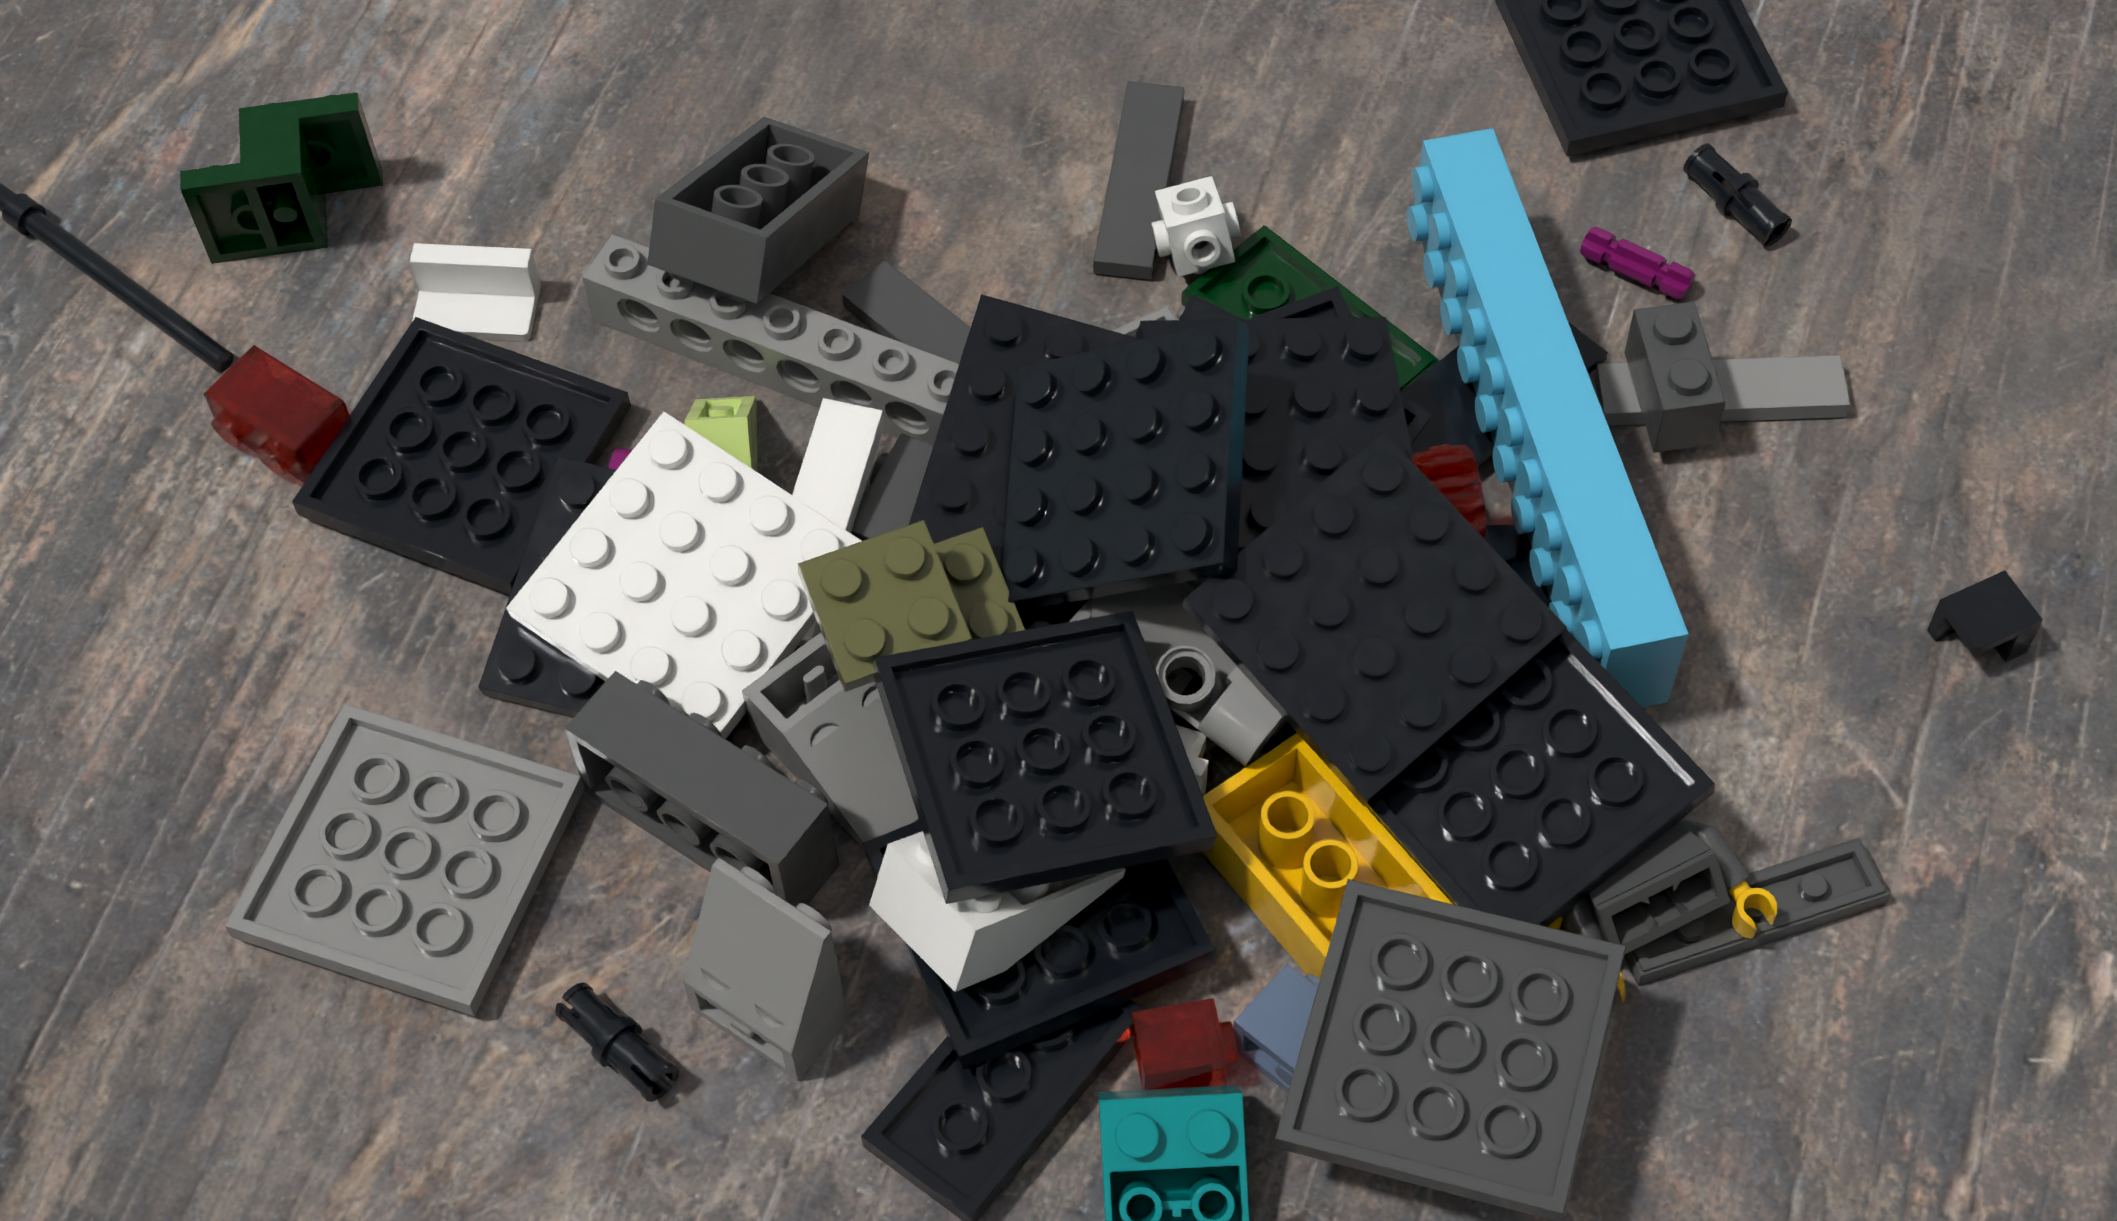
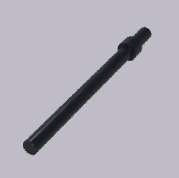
[0,183,234,373]

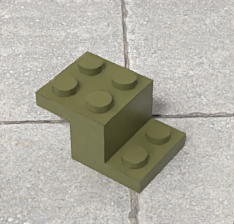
[798,520,1025,692]

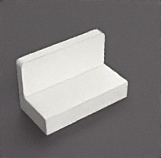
[410,243,541,342]

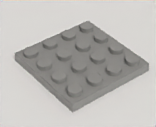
[225,703,585,1017]

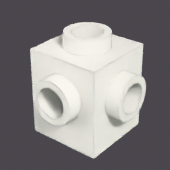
[1151,176,1241,277]

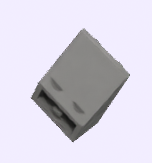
[742,633,919,849]
[683,858,848,1081]

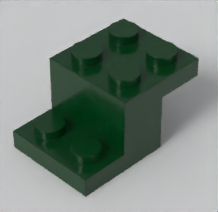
[180,92,383,264]

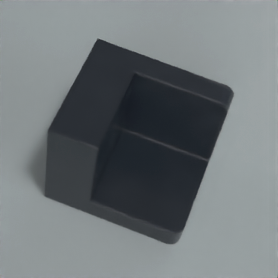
[1927,570,2043,663]

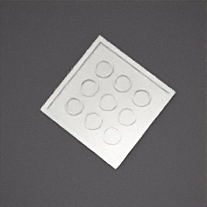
[506,412,862,739]

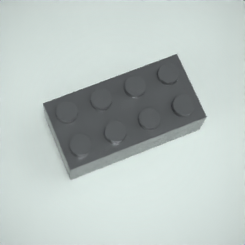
[647,117,869,304]
[564,671,839,907]

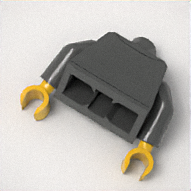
[1561,818,1777,1003]

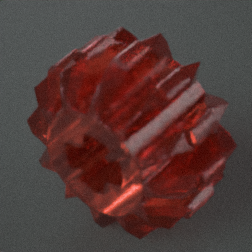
[1410,444,1487,539]

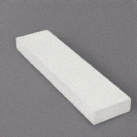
[792,398,886,647]

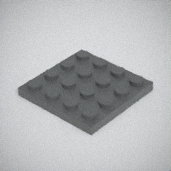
[1275,879,1626,1221]

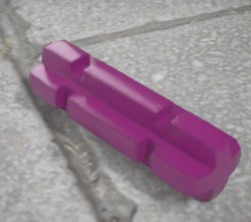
[1580,227,1695,300]

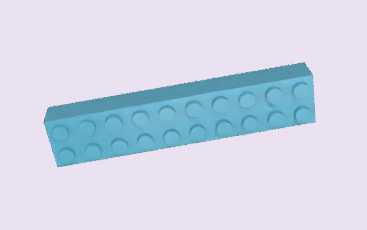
[1407,128,1689,707]

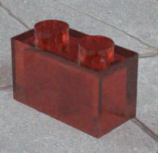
[204,345,350,483]

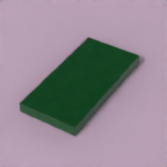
[1181,225,1439,392]

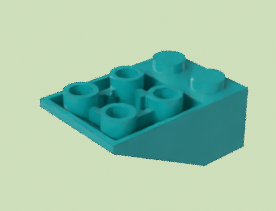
[1098,1085,1249,1221]

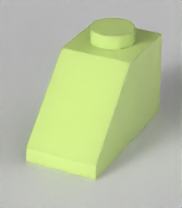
[685,396,758,472]

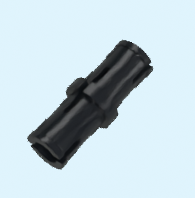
[1683,143,1792,247]
[555,982,679,1102]

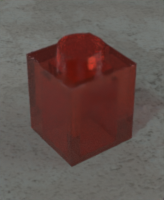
[1132,998,1238,1090]

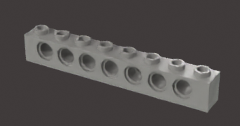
[582,234,959,445]

